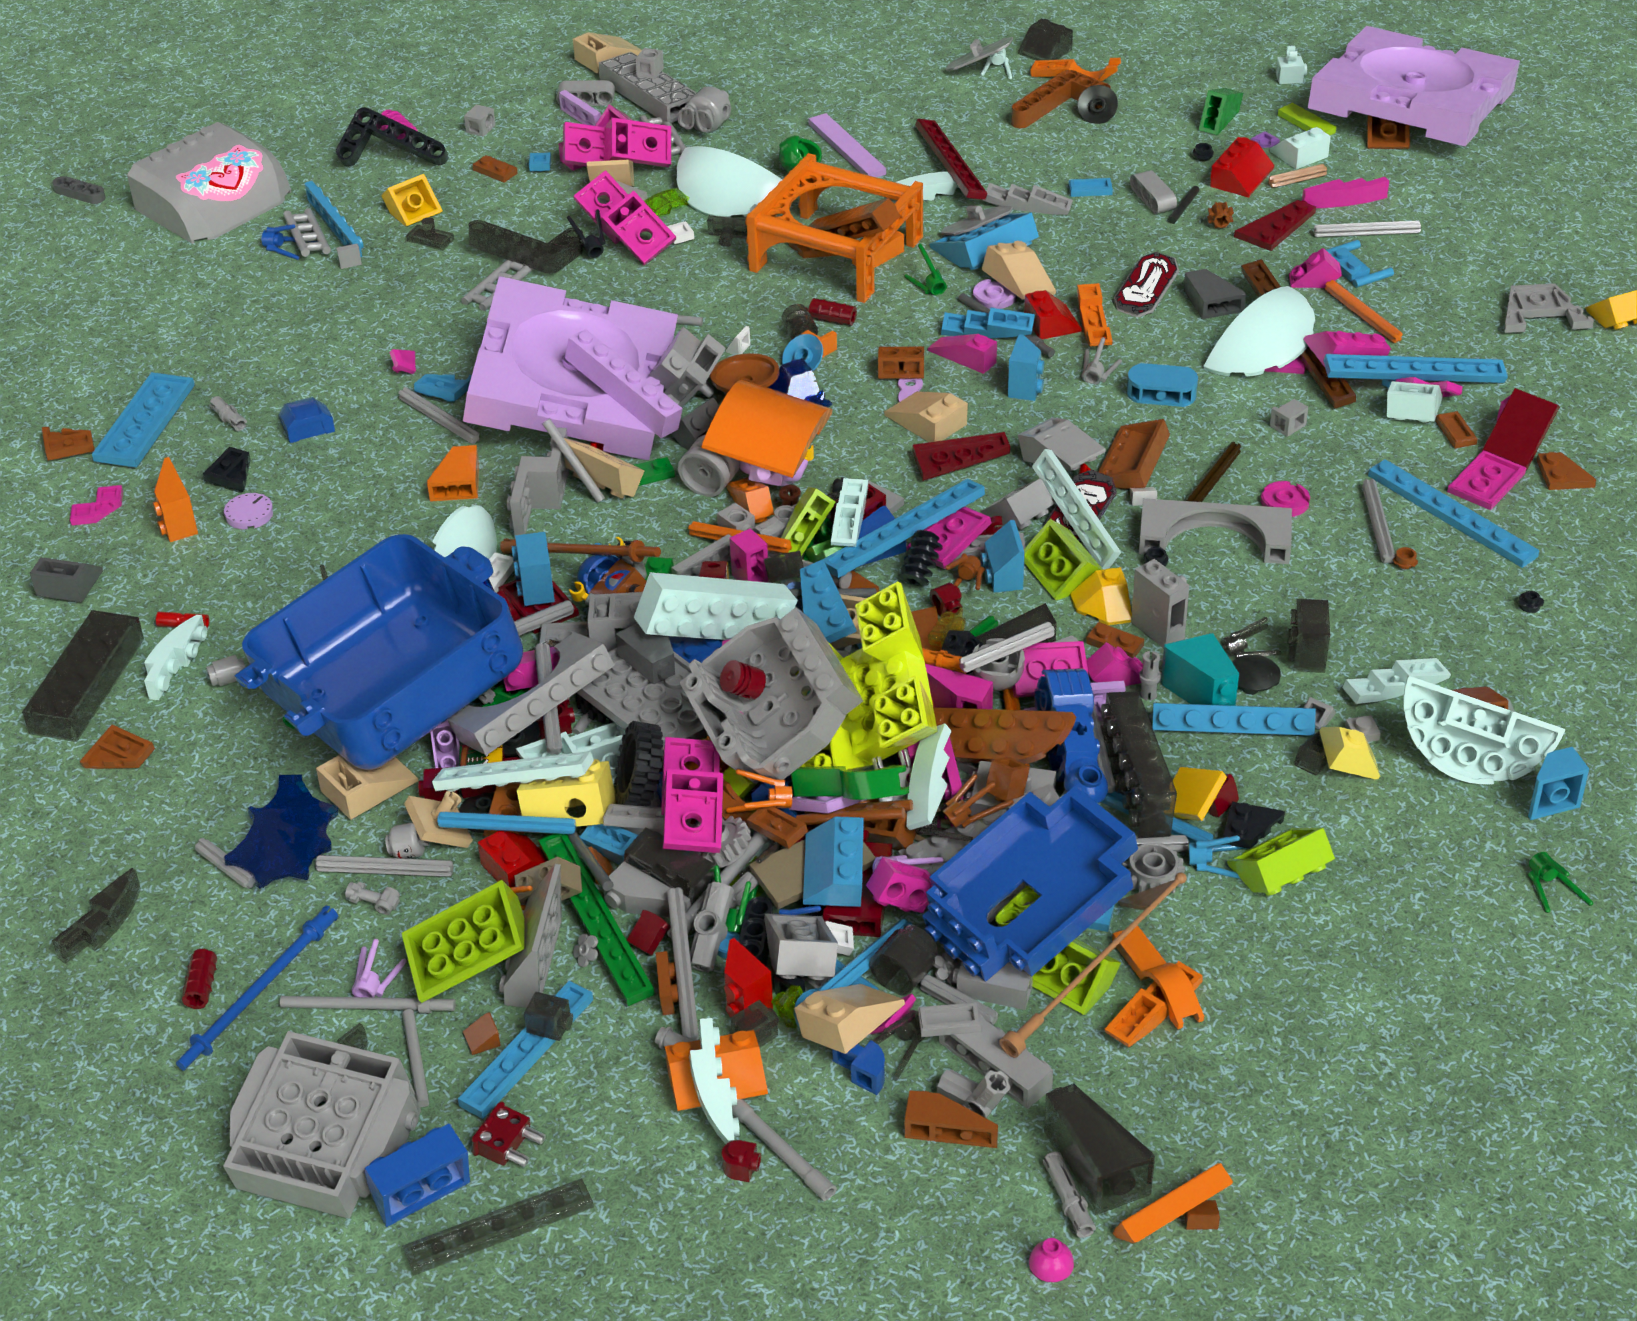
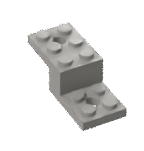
[507,428,570,536]
[540,592,643,652]

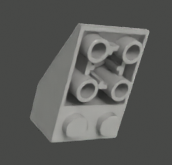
[1018,417,1106,471]

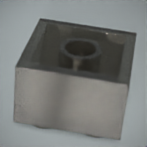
[1018,18,1073,61]

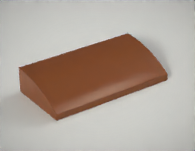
[1098,419,1170,489]

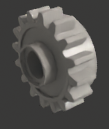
[690,816,751,868]
[1122,843,1185,893]

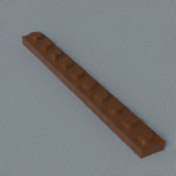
[1241,259,1356,409]

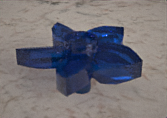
[806,390,833,408]

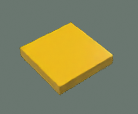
[1156,767,1227,821]

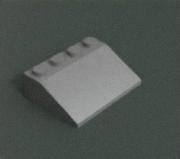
[499,864,562,1009]

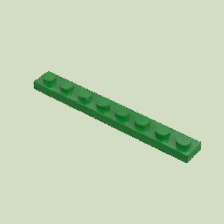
[538,833,655,1006]

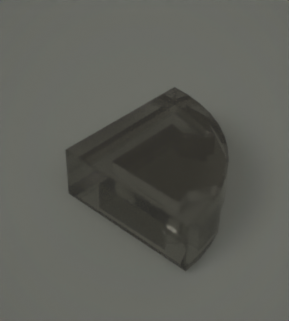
[337,1023,368,1050]

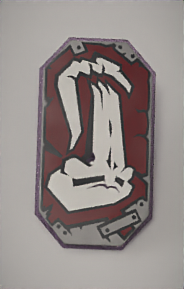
[1044,470,1117,543]

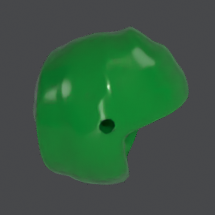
[779,135,822,173]

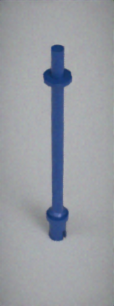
[176,905,338,1070]

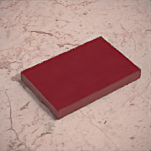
[1482,388,1560,471]
[498,580,579,634]

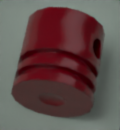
[720,660,766,700]

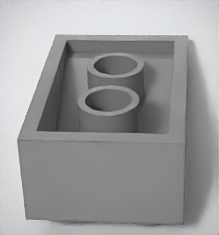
[764,914,838,980]

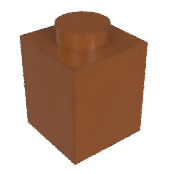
[986,757,1030,802]

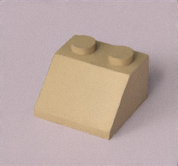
[587,160,634,186]

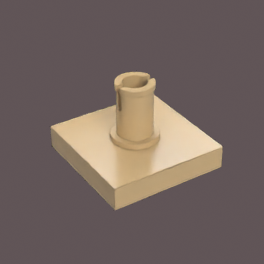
[404,791,473,848]

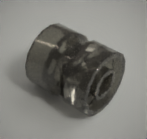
[782,304,818,340]

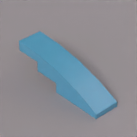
[941,307,1035,338]
[580,824,692,888]

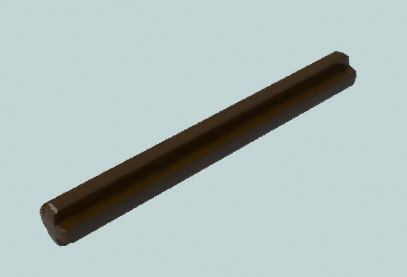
[1185,442,1241,502]

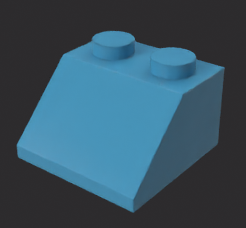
[1008,334,1044,401]
[980,520,1024,593]
[1528,747,1589,820]

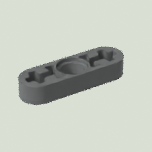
[52,176,106,204]

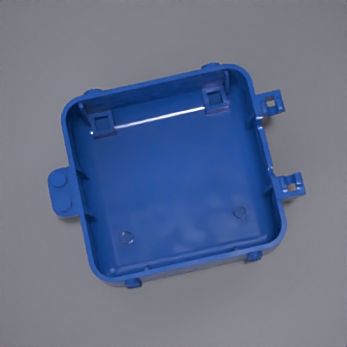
[234,534,523,770]

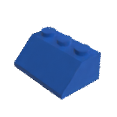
[365,1124,470,1227]

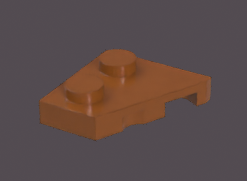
[80,725,155,769]

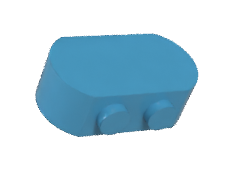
[1127,363,1198,407]

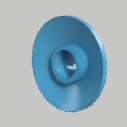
[782,334,823,377]

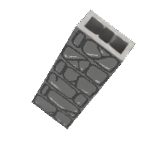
[599,52,696,123]

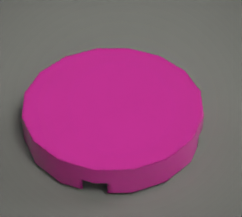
[1261,481,1310,517]

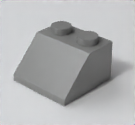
[981,478,1055,530]

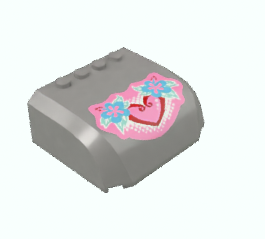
[127,122,291,244]

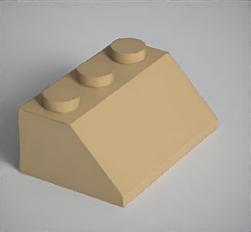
[564,438,645,498]

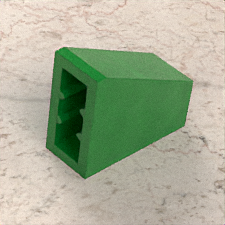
[1199,88,1243,135]

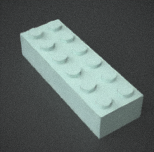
[634,572,798,640]

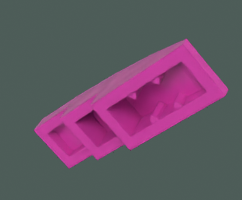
[1302,177,1389,208]

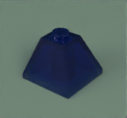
[768,358,823,405]

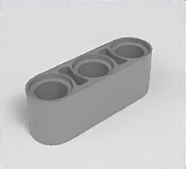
[556,80,615,106]
[1130,170,1177,214]

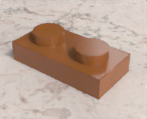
[473,155,518,183]
[1086,622,1144,658]
[656,951,679,1015]

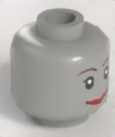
[385,822,429,859]

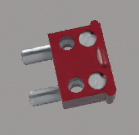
[472,1102,545,1167]

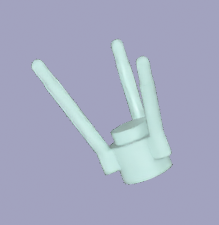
[980,49,1012,80]

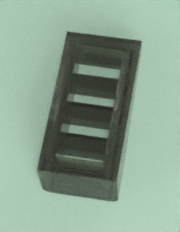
[1294,731,1328,775]

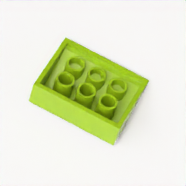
[401,880,525,1003]

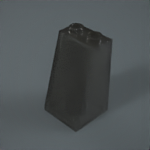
[1044,1084,1155,1216]

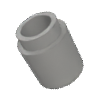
[206,655,246,686]

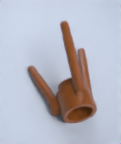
[945,553,985,590]
[942,774,1014,828]

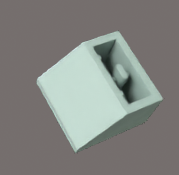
[1387,381,1442,422]

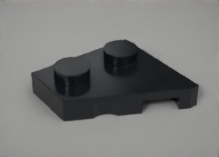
[203,447,251,492]
[1223,802,1285,849]

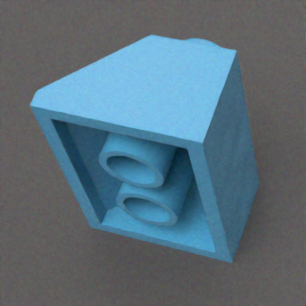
[803,817,864,907]

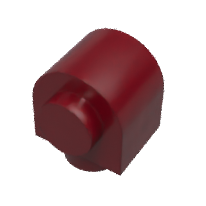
[929,582,962,617]
[722,1140,761,1182]

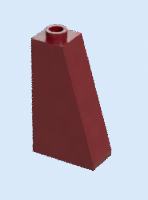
[823,842,892,937]

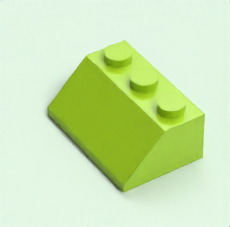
[1024,519,1103,600]
[1227,828,1335,896]
[1032,938,1121,1015]

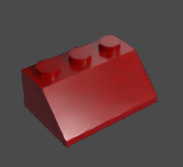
[1210,137,1275,198]

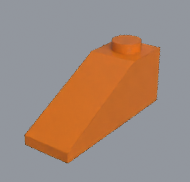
[726,478,774,523]

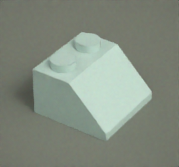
[1270,127,1331,169]

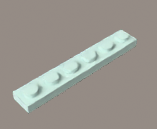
[1032,449,1121,570]
[432,751,594,792]

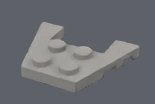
[1504,283,1594,333]

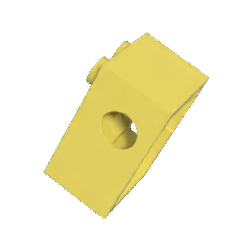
[517,759,616,827]

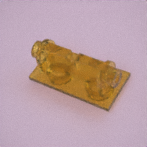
[928,607,966,646]

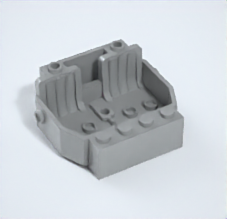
[679,607,863,784]
[223,1031,421,1219]

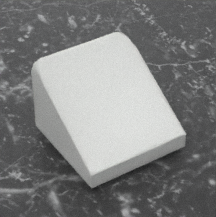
[726,326,750,355]
[1130,487,1157,506]

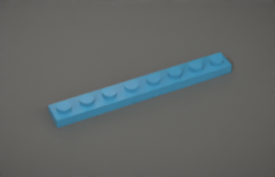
[1323,354,1508,383]
[1368,459,1539,568]
[823,478,985,578]

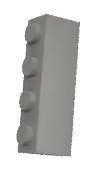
[939,1014,1053,1109]

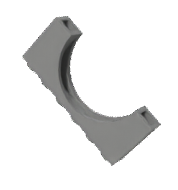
[1139,498,1292,564]
[447,632,615,755]
[953,885,1034,1010]

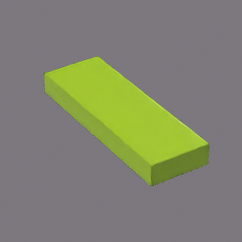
[1278,103,1336,135]

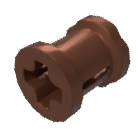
[779,485,801,506]

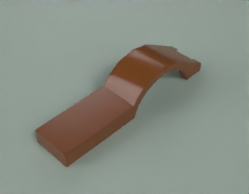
[722,780,808,849]

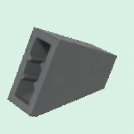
[1184,269,1246,319]
[616,623,675,684]

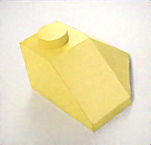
[1319,727,1380,779]

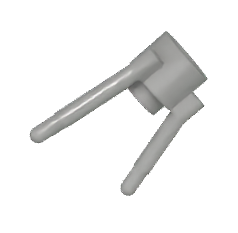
[1081,337,1122,385]

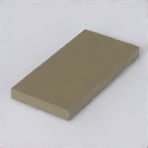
[750,839,876,909]

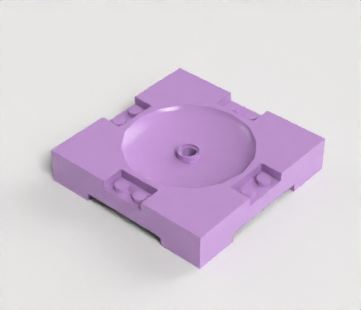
[1308,26,1520,147]
[463,276,678,460]

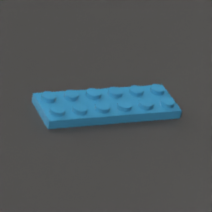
[92,372,195,468]

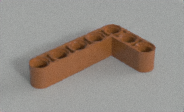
[1011,70,1111,129]

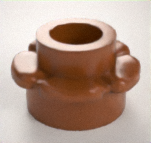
[1393,547,1418,569]

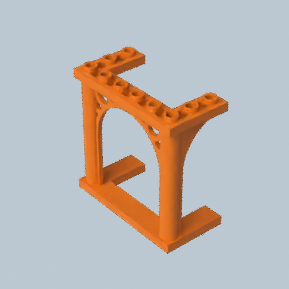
[745,153,923,303]

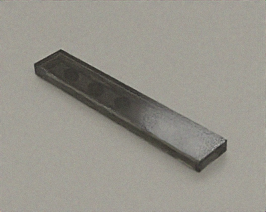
[402,1178,594,1276]

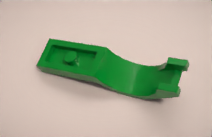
[791,765,909,800]

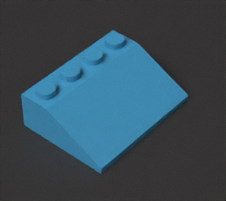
[929,212,1039,270]

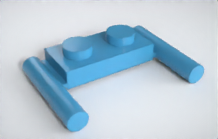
[1326,240,1394,288]

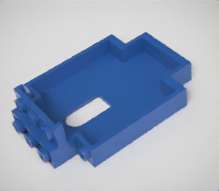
[922,786,1138,982]

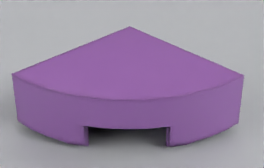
[1250,131,1280,148]

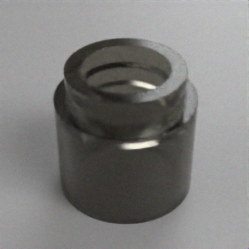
[869,925,938,995]

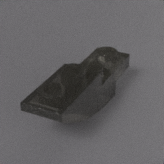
[52,868,141,964]

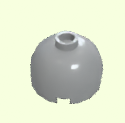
[972,638,1025,690]

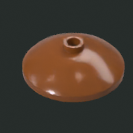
[710,353,779,393]

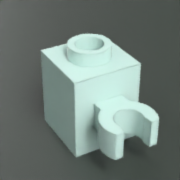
[1276,46,1307,84]

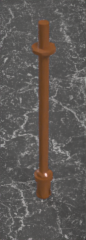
[500,538,661,562]

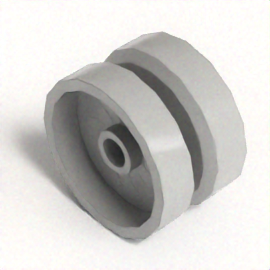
[678,435,740,497]

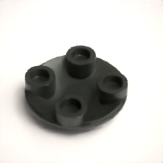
[1232,655,1281,695]

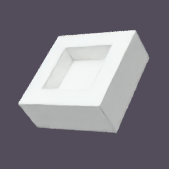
[667,221,694,244]
[825,921,854,956]

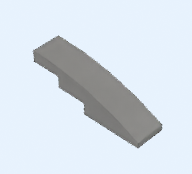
[983,183,1073,215]

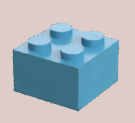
[511,532,555,606]

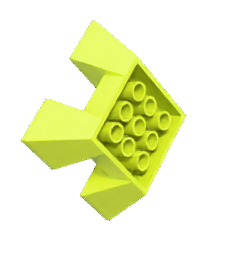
[791,581,938,783]

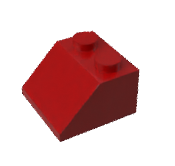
[1024,290,1082,340]
[478,830,547,894]
[724,938,773,1028]

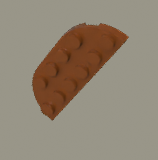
[933,707,1076,764]

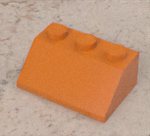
[665,1030,768,1111]

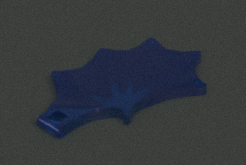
[224,774,338,889]

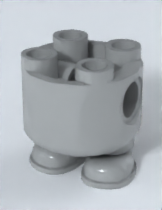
[678,86,731,133]

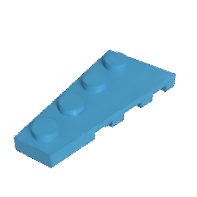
[800,559,857,643]

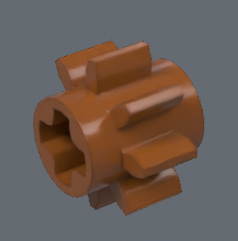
[1207,202,1234,228]

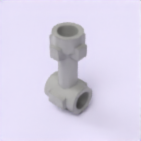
[345,882,400,915]

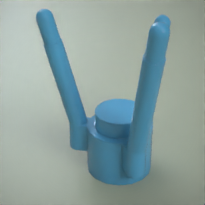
[1189,836,1246,879]

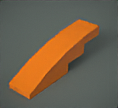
[1105,961,1203,1047]

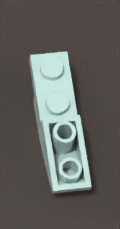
[144,615,207,700]
[689,1018,739,1144]

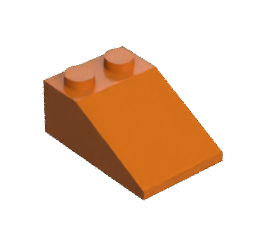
[153,457,198,542]

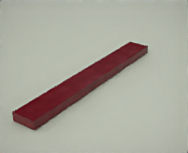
[915,118,988,200]

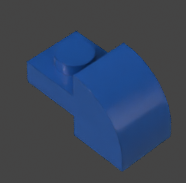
[833,1040,885,1095]

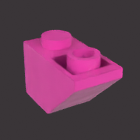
[1289,248,1342,288]
[1086,642,1143,686]

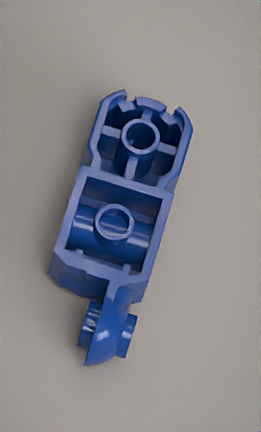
[1034,668,1108,803]

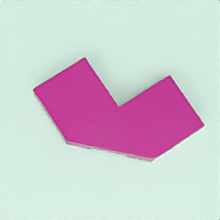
[1395,377,1462,397]
[70,485,123,525]

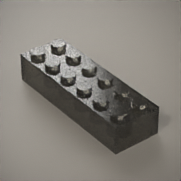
[22,610,144,742]
[1100,691,1177,838]

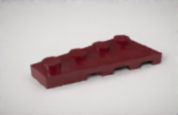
[1234,200,1316,251]
[912,432,1010,481]

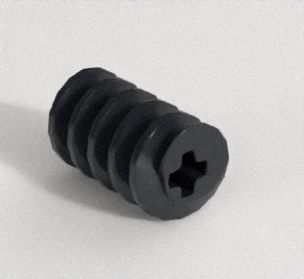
[898,530,943,586]

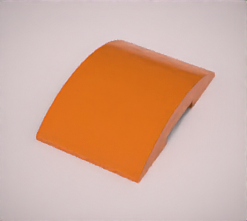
[701,380,833,478]

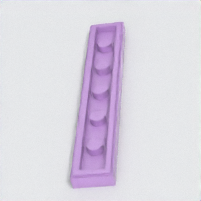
[808,113,886,177]

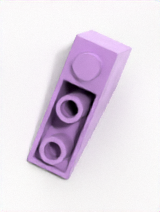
[430,714,460,768]

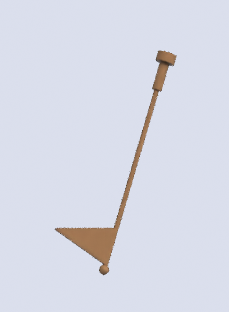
[999,872,1187,1058]

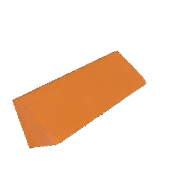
[1113,1163,1233,1243]

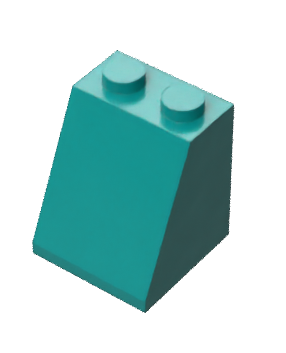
[1161,633,1239,705]

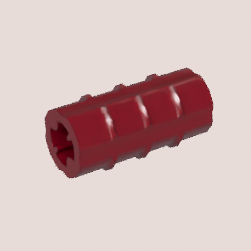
[808,298,857,326]
[182,948,217,1009]

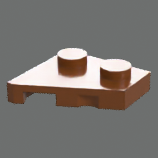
[42,427,95,461]
[1536,452,1596,490]

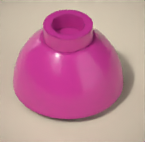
[1029,1238,1074,1282]

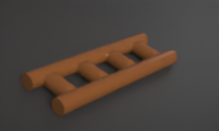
[796,799,913,826]

